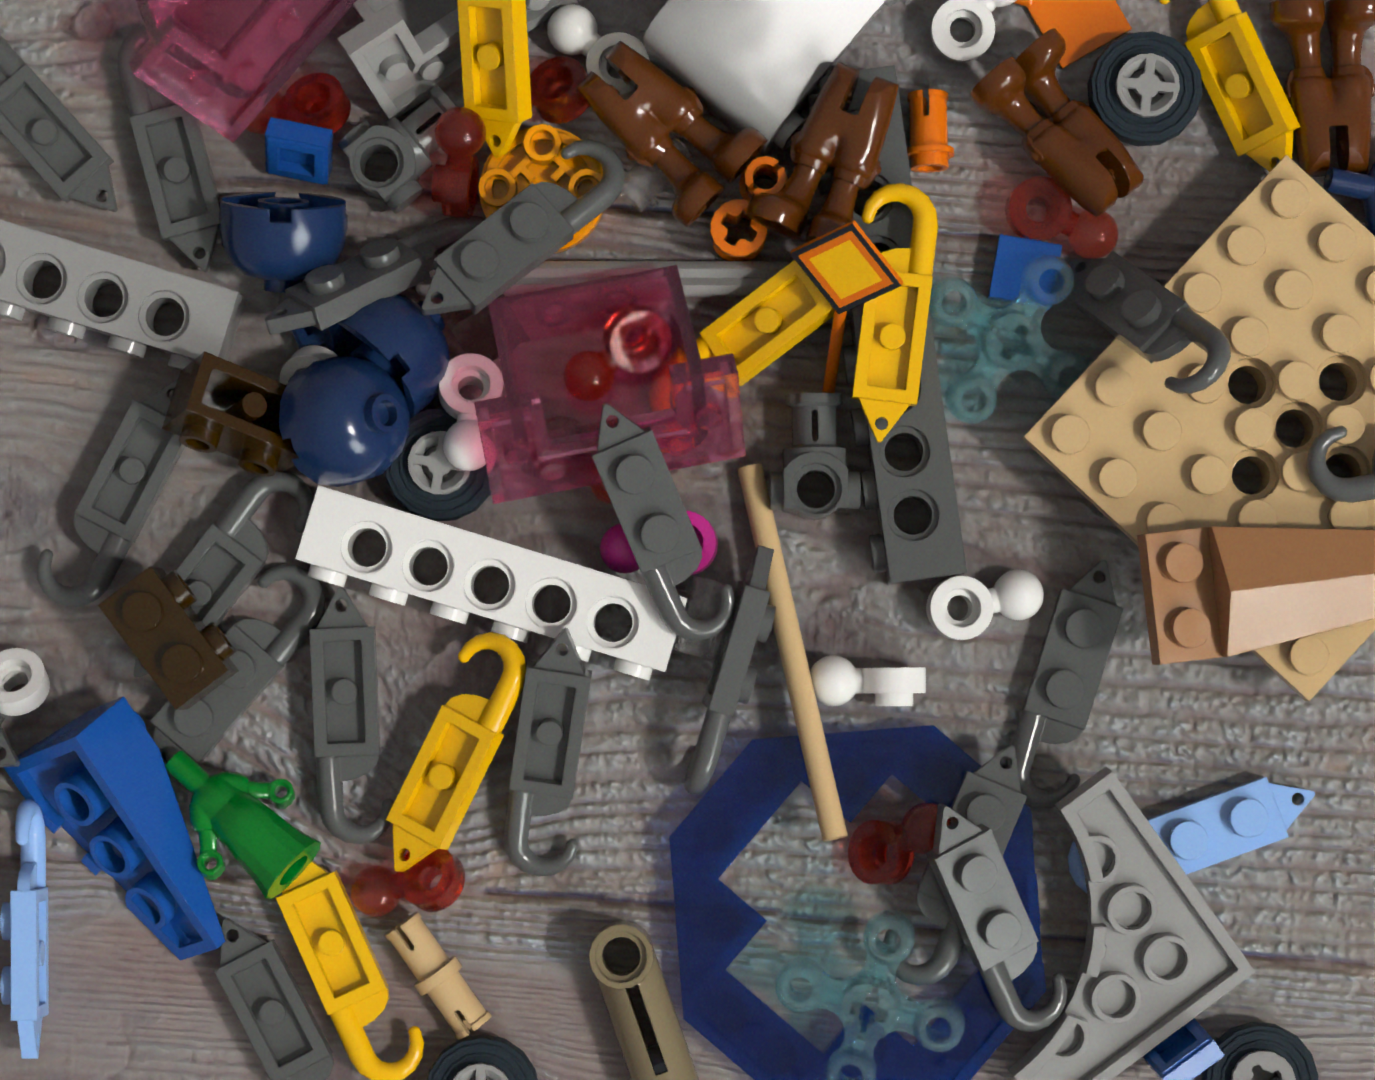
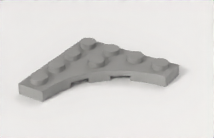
[1008,767,1255,1080]

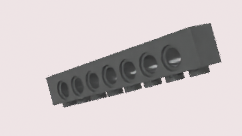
[807,65,967,585]

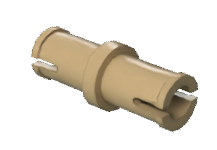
[384,911,492,1040]

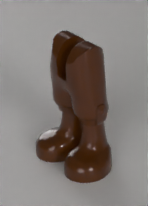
[1269,0,1375,177]
[969,28,1144,217]
[576,41,767,228]
[745,62,899,242]

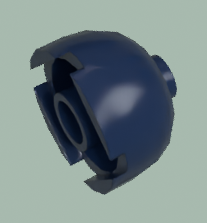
[219,192,348,293]
[324,294,450,419]
[279,356,410,487]

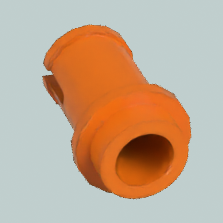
[907,89,954,173]
[739,156,788,201]

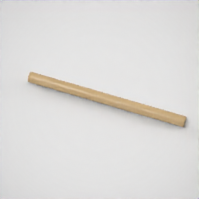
[737,464,848,842]

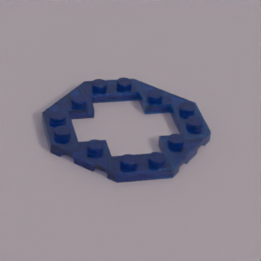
[669,725,1046,1080]

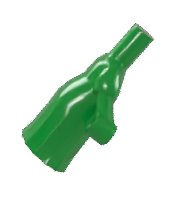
[166,750,321,899]

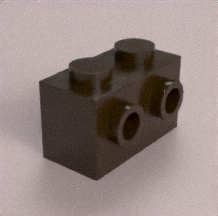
[162,351,299,477]
[98,566,239,710]

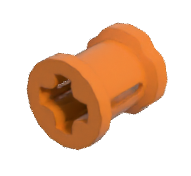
[710,199,767,261]

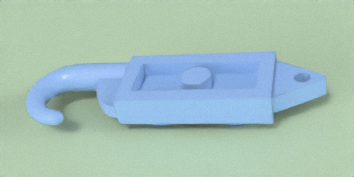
[1068,776,1315,893]
[0,799,49,1059]

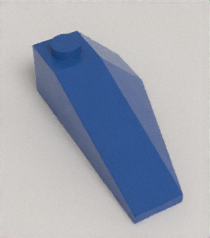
[3,696,226,961]

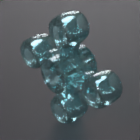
[929,254,1090,424]
[775,909,965,1080]

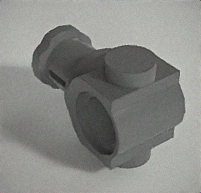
[338,85,473,214]
[770,393,861,521]

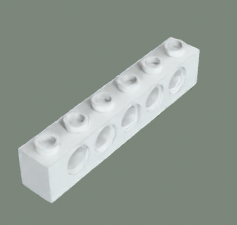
[295,485,688,681]

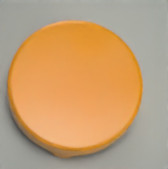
[478,124,603,254]

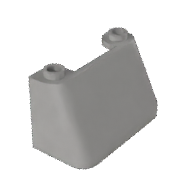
[643,0,912,156]

